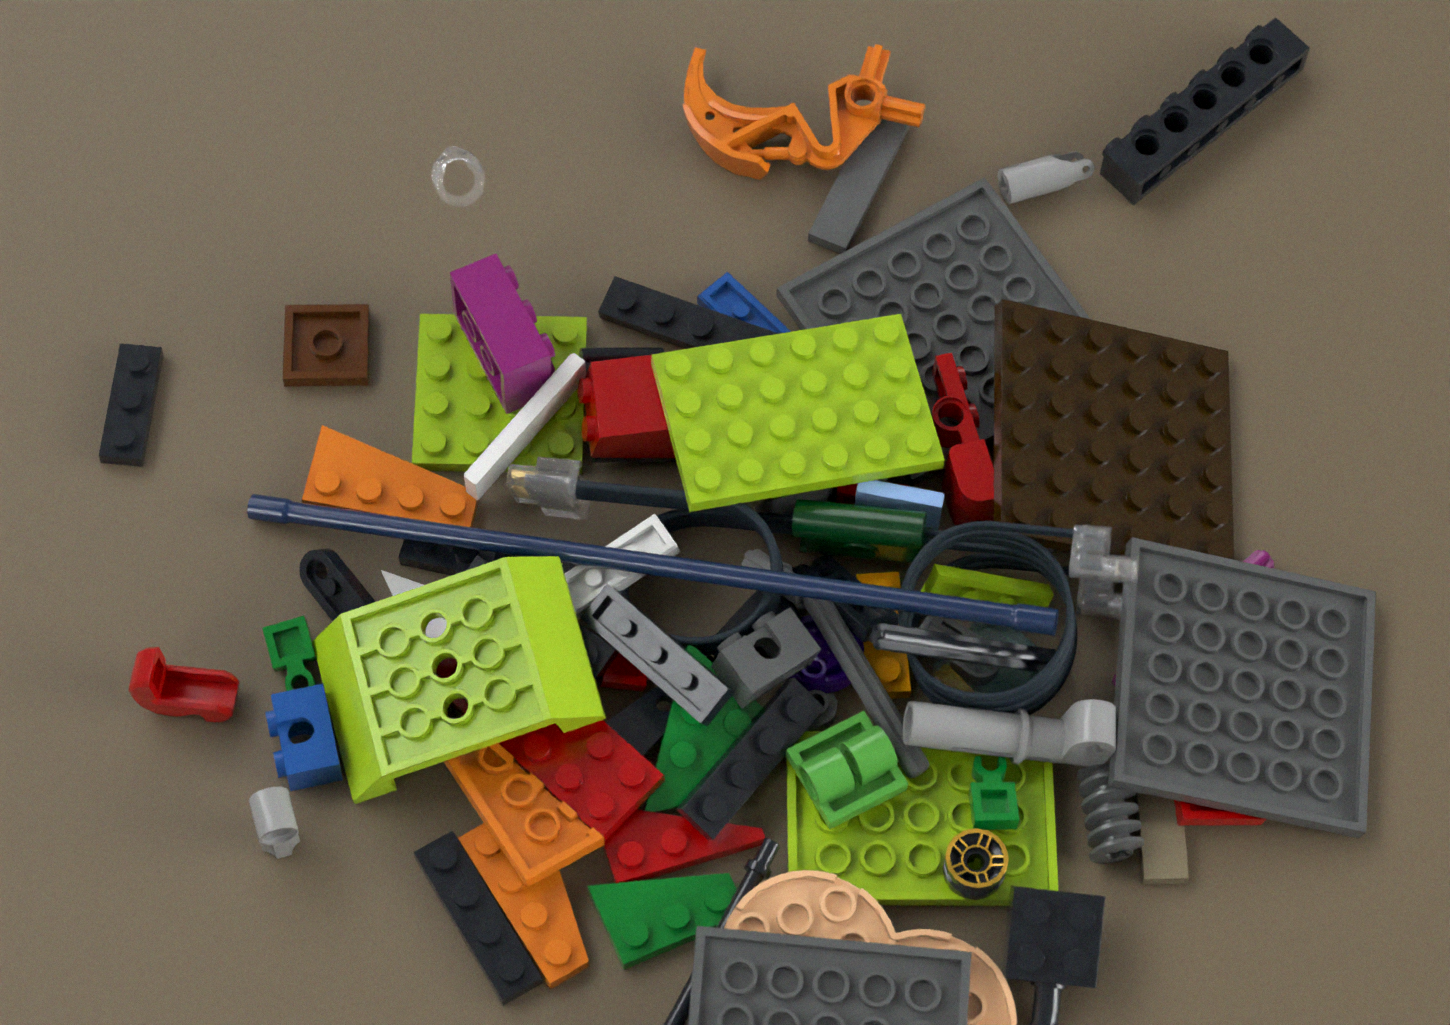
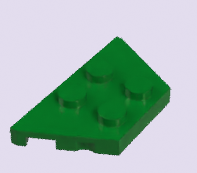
[644,645,763,812]

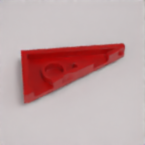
[602,810,766,883]

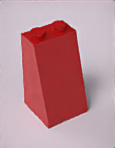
[578,355,675,458]

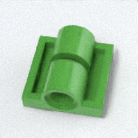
[786,711,908,830]

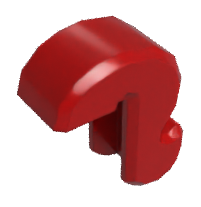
[128,647,240,722]

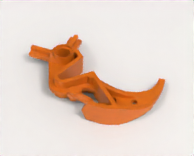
[683,44,925,180]

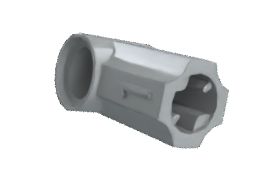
[249,787,300,859]

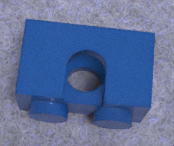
[265,684,343,791]

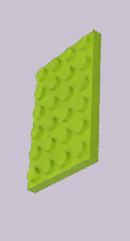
[651,314,945,512]
[786,731,1059,906]

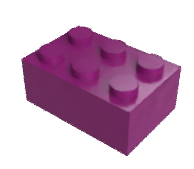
[450,253,555,414]

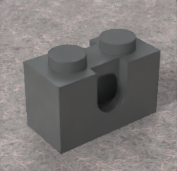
[711,607,821,708]

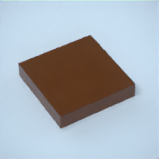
[283,304,370,387]

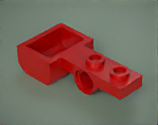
[931,352,994,526]

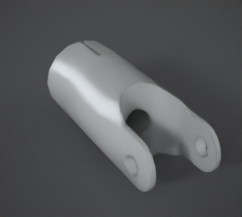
[997,151,1095,205]

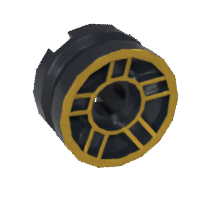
[943,828,1009,900]

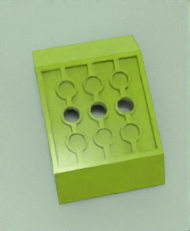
[312,556,606,804]

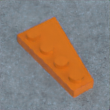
[302,425,479,527]
[444,743,604,888]
[458,823,589,990]

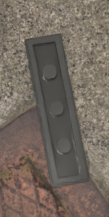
[808,119,910,254]

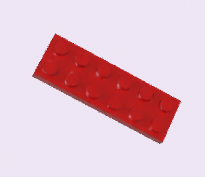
[436,658,665,842]

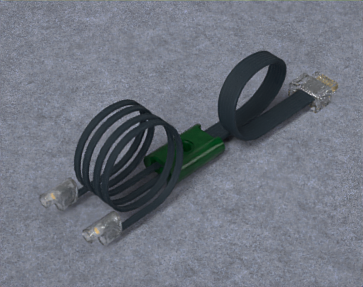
[506,457,1140,715]

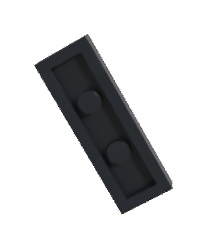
[99,343,164,467]

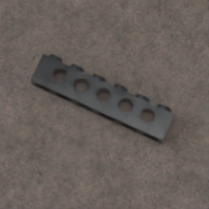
[1100,17,1310,205]

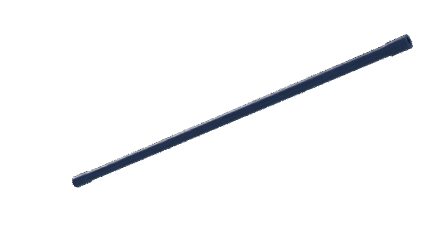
[247,494,1059,636]

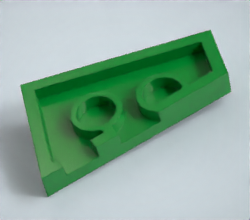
[587,873,737,970]

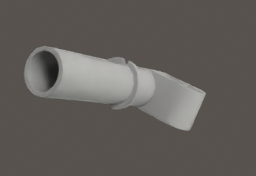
[902,699,1116,767]

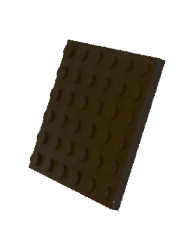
[994,299,1234,564]

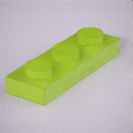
[921,564,1054,607]

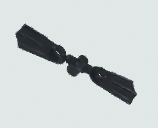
[606,591,801,757]

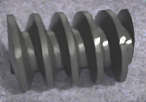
[1076,764,1145,864]

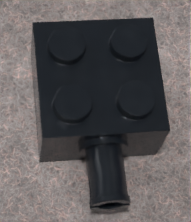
[1002,885,1106,1025]

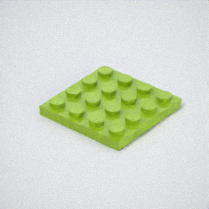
[412,314,587,474]

